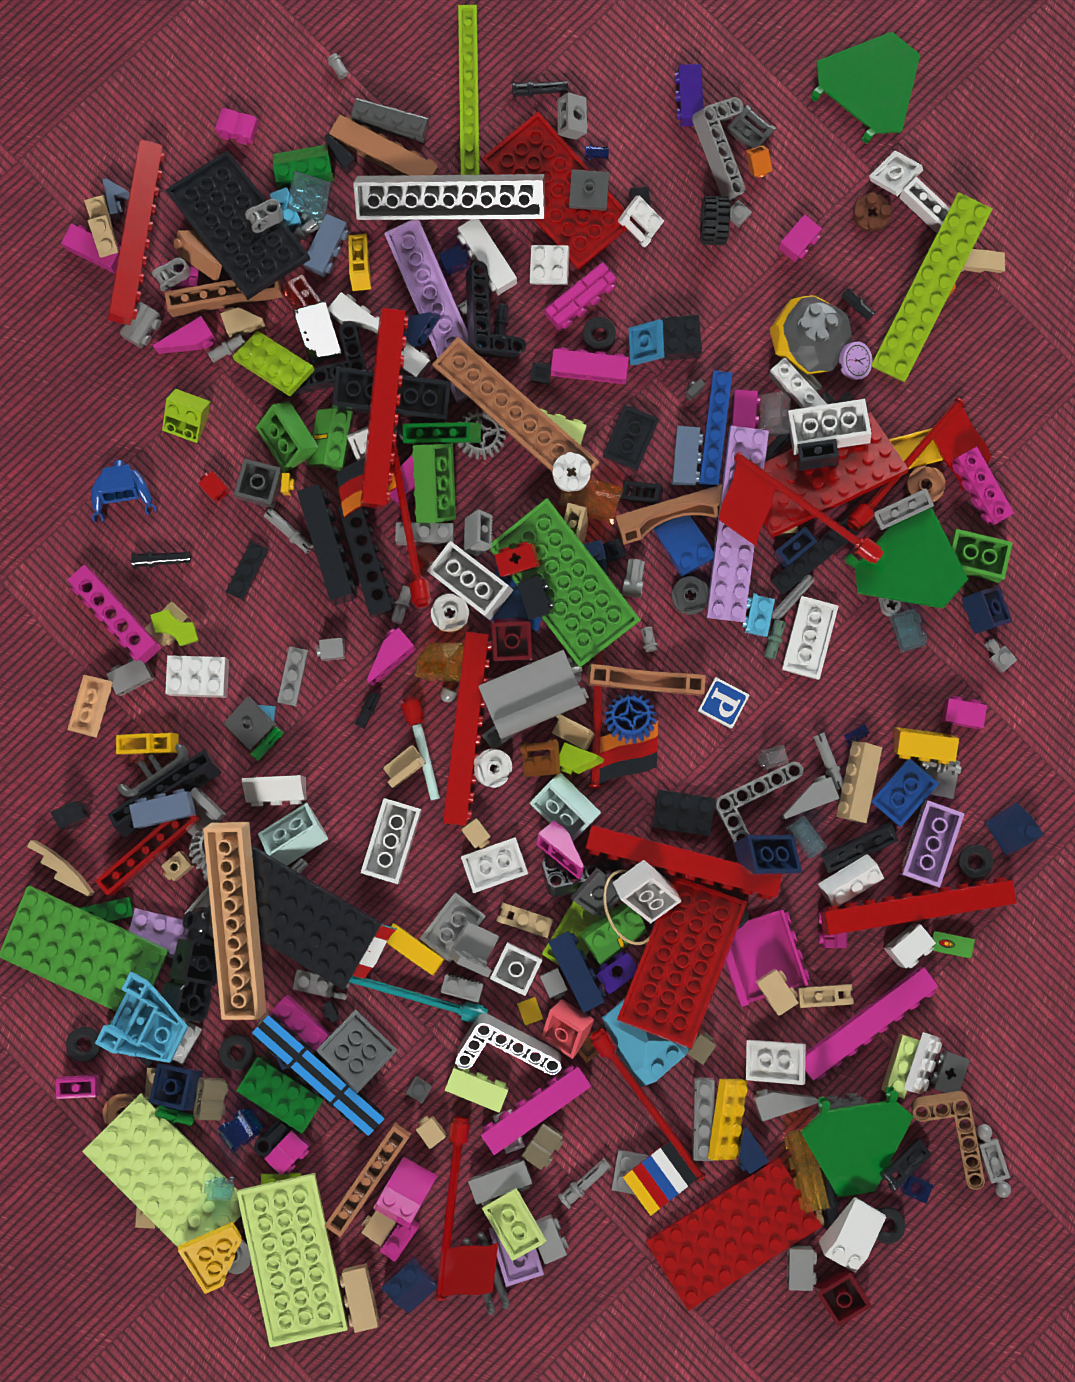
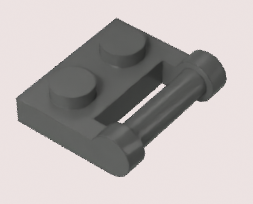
[726,105,777,149]

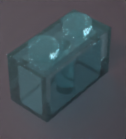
[889,608,928,654]
[786,816,827,859]

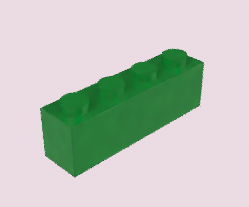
[403,422,481,444]

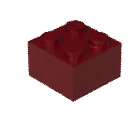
[492,617,532,661]
[814,1267,872,1327]

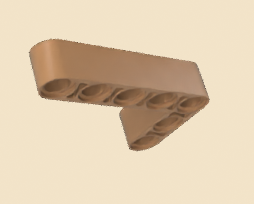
[911,1091,985,1190]

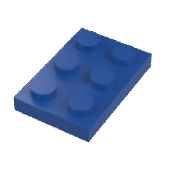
[871,759,939,827]

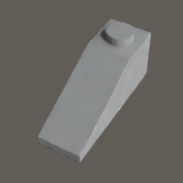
[781,775,840,819]
[753,1088,818,1122]

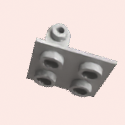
[920,759,962,799]

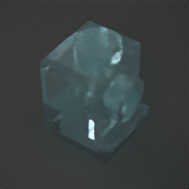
[204,1177,234,1201]

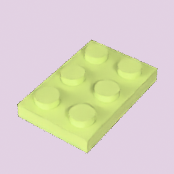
[482,1188,547,1261]

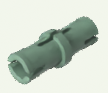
[764,620,786,660]

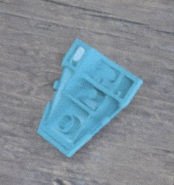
[95,972,189,1063]
[602,998,689,1087]

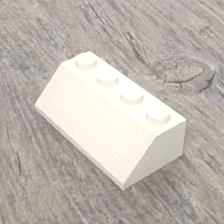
[788,399,871,455]

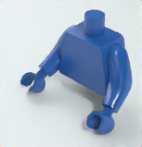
[91,460,157,522]

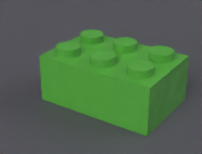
[949,529,1013,583]

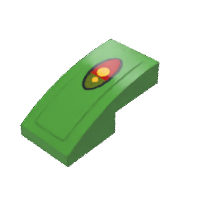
[932,931,975,959]

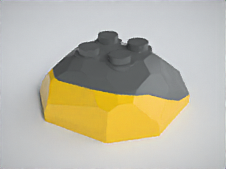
[769,295,853,374]

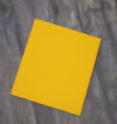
[517,997,543,1026]

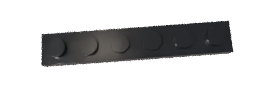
[770,516,870,596]

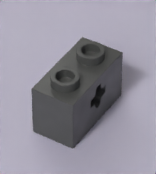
[930,1050,970,1093]

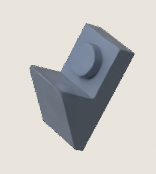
[102,178,130,221]

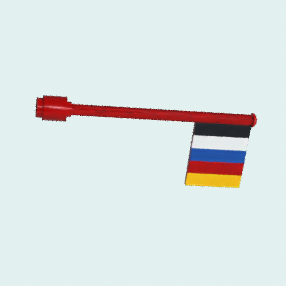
[590,1028,706,1216]

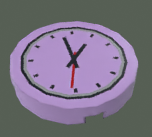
[839,342,872,380]

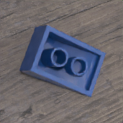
[653,515,714,578]

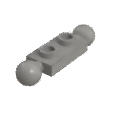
[976,1124,1011,1198]

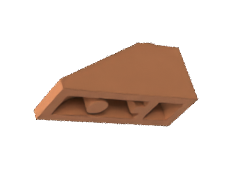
[174,230,222,281]

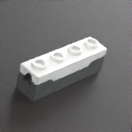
[768,358,827,409]

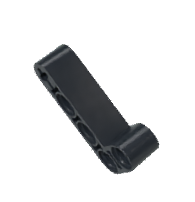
[542,855,621,897]

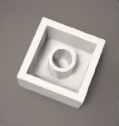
[884,923,936,968]
[490,942,542,996]

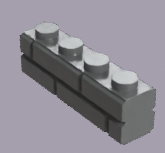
[351,98,429,143]

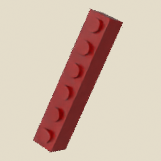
[95,811,201,896]

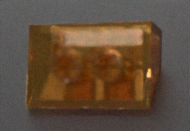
[558,478,624,524]

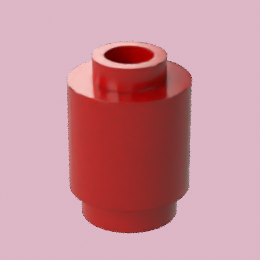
[401,696,424,726]

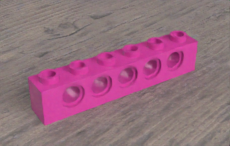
[68,564,162,663]

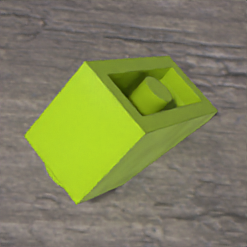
[559,742,604,775]

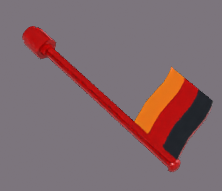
[336,440,431,608]
[589,651,658,788]

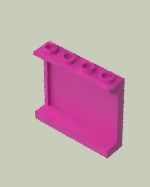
[725,909,810,1007]

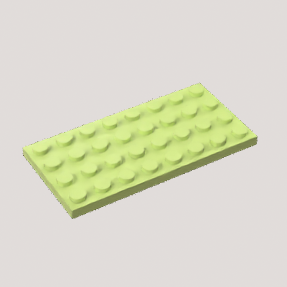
[82,1093,241,1247]
[237,1173,348,1347]

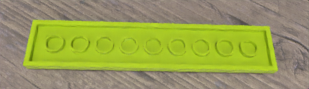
[871,192,993,382]

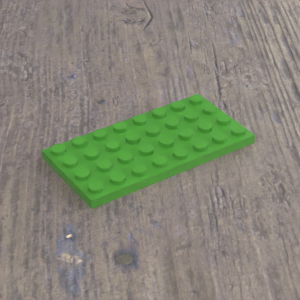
[490,498,641,667]
[0,886,170,1012]

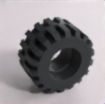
[700,196,730,245]

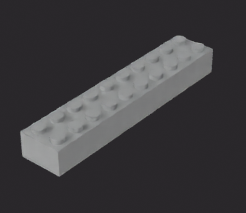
[353,174,545,220]

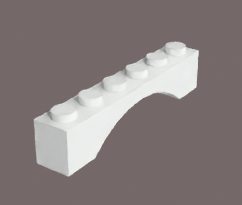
[328,292,431,378]

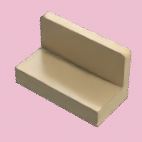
[552,714,595,751]
[383,745,426,788]

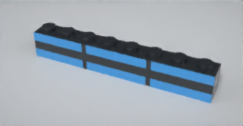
[252,1010,385,1136]

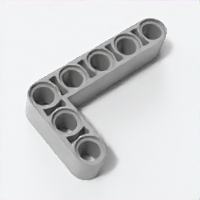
[692,97,745,200]
[715,762,803,845]
[456,1014,562,1074]

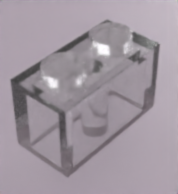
[759,391,790,437]

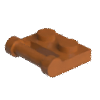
[520,739,560,777]

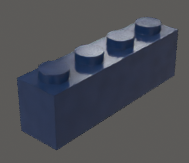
[548,930,606,1013]

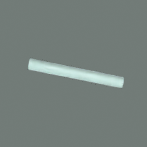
[412,724,440,800]

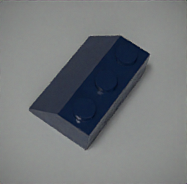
[734,835,802,874]

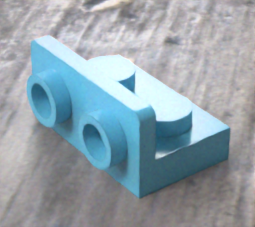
[742,593,775,637]

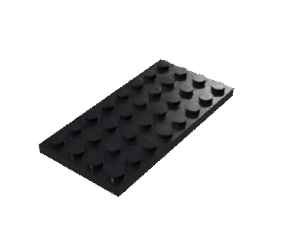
[165,150,311,300]
[251,845,382,990]

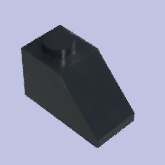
[50,801,90,830]

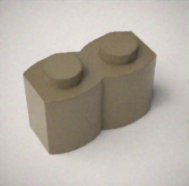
[193,1077,228,1121]
[521,1121,564,1170]

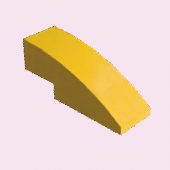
[116,733,179,754]
[386,923,445,975]

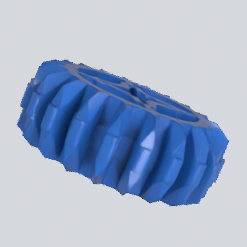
[605,692,657,744]

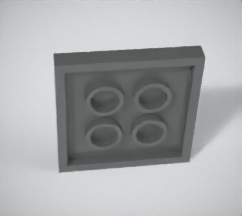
[315,1010,397,1093]

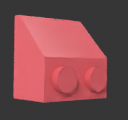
[541,999,594,1059]

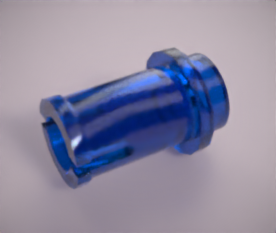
[585,144,609,159]
[844,724,870,746]

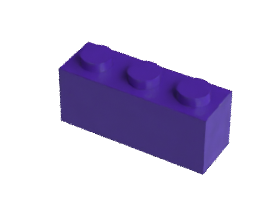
[674,64,704,127]

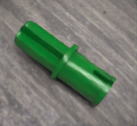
[250,727,284,762]
[155,1105,194,1126]

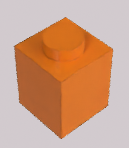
[746,145,773,178]

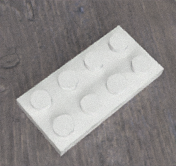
[781,596,838,680]

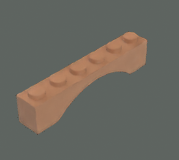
[615,485,722,544]
[586,664,706,696]

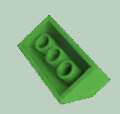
[412,443,456,523]

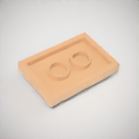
[67,675,113,738]

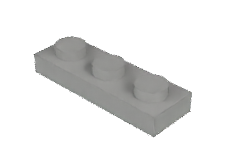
[874,488,934,530]
[277,646,309,707]

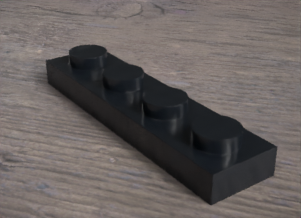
[820,822,899,873]

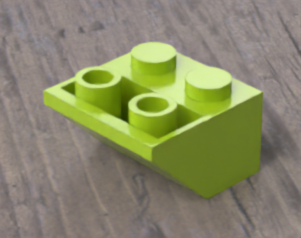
[162,389,211,443]

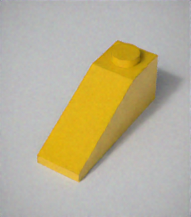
[348,234,371,291]

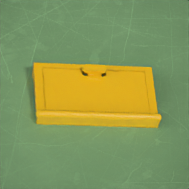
[889,428,943,469]

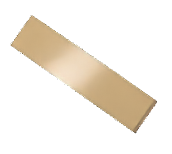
[928,248,1005,273]
[27,840,95,896]

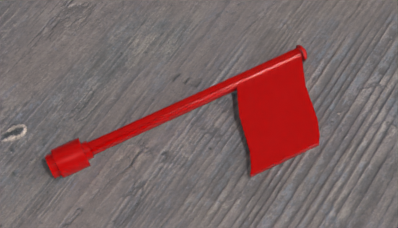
[847,398,992,532]
[719,452,884,564]
[434,1116,498,1301]

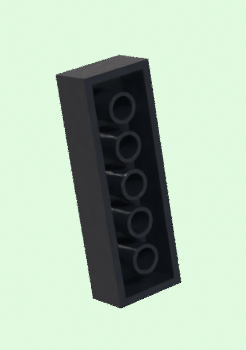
[332,367,451,422]
[297,484,358,606]

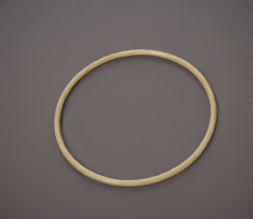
[603,870,656,945]

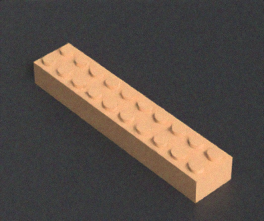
[203,822,266,1020]

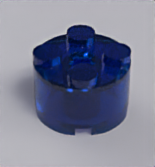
[217,1108,265,1153]

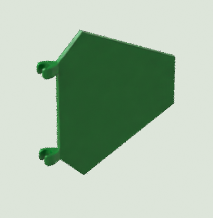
[811,32,920,144]
[845,503,968,609]
[801,1086,914,1197]

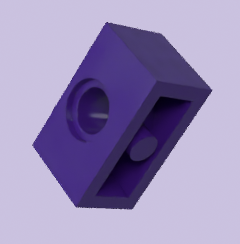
[595,951,637,994]

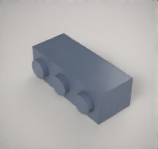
[303,214,350,278]
[672,426,703,487]
[129,789,196,828]

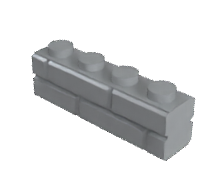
[692,1077,715,1161]

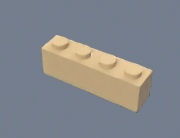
[836,741,882,823]

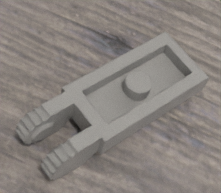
[292,970,350,1000]

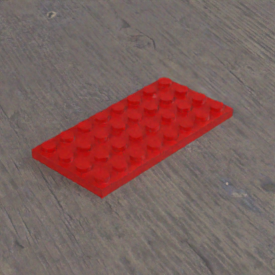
[481,112,635,271]
[763,412,908,538]
[617,876,747,1049]
[646,1156,822,1311]

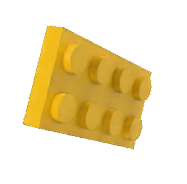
[708,1079,748,1160]

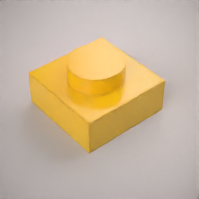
[281,473,295,496]

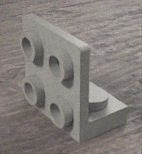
[188,787,226,836]
[449,921,499,977]

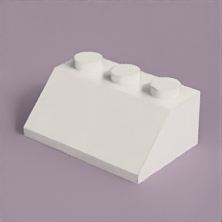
[242,775,307,806]

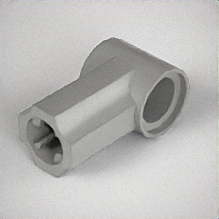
[622,559,645,598]

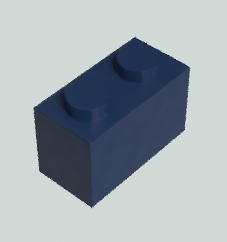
[773,527,817,568]

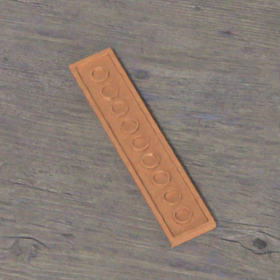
[432,337,599,477]

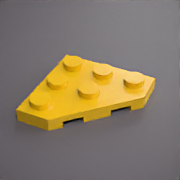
[178,1222,242,1294]

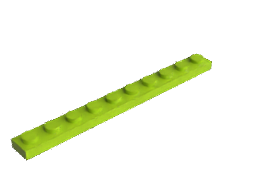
[458,5,480,175]

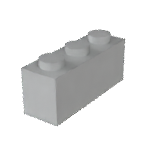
[395,522,454,546]
[468,1158,532,1205]

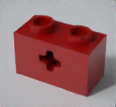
[494,541,541,577]

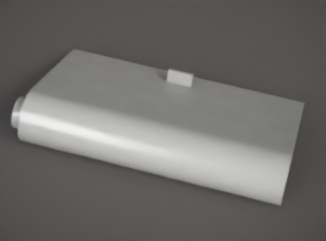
[478,650,589,739]

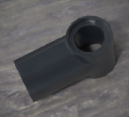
[254,1119,291,1156]

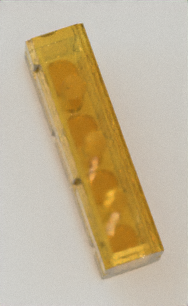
[783,1129,830,1213]

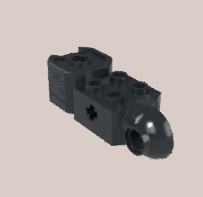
[161,907,217,1023]

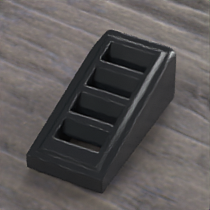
[325,134,356,175]
[621,481,663,505]

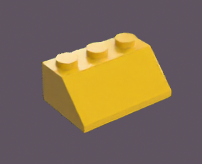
[894,727,959,764]

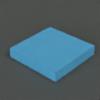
[628,319,664,366]

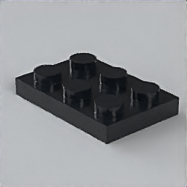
[602,404,659,472]
[652,789,716,837]

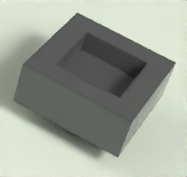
[685,379,706,402]
[406,1076,433,1103]

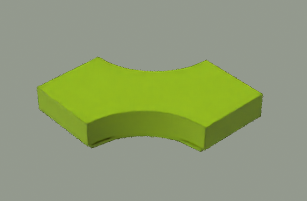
[150,609,199,646]

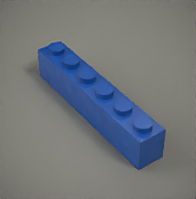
[698,370,732,488]

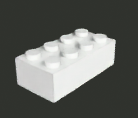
[427,541,513,620]
[361,798,422,884]

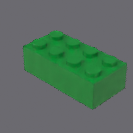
[236,1055,325,1134]

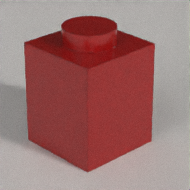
[198,471,231,504]

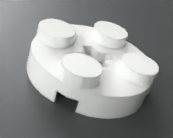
[552,452,591,492]
[431,594,469,632]
[474,748,512,788]

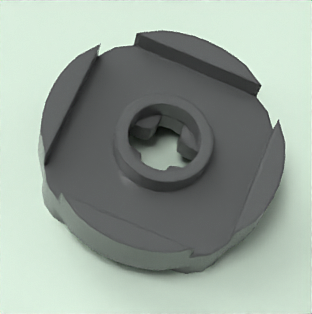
[671,576,709,615]

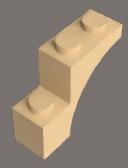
[84,194,119,258]

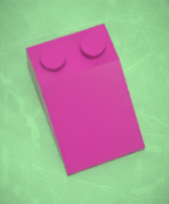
[367,628,416,686]
[374,1157,437,1229]

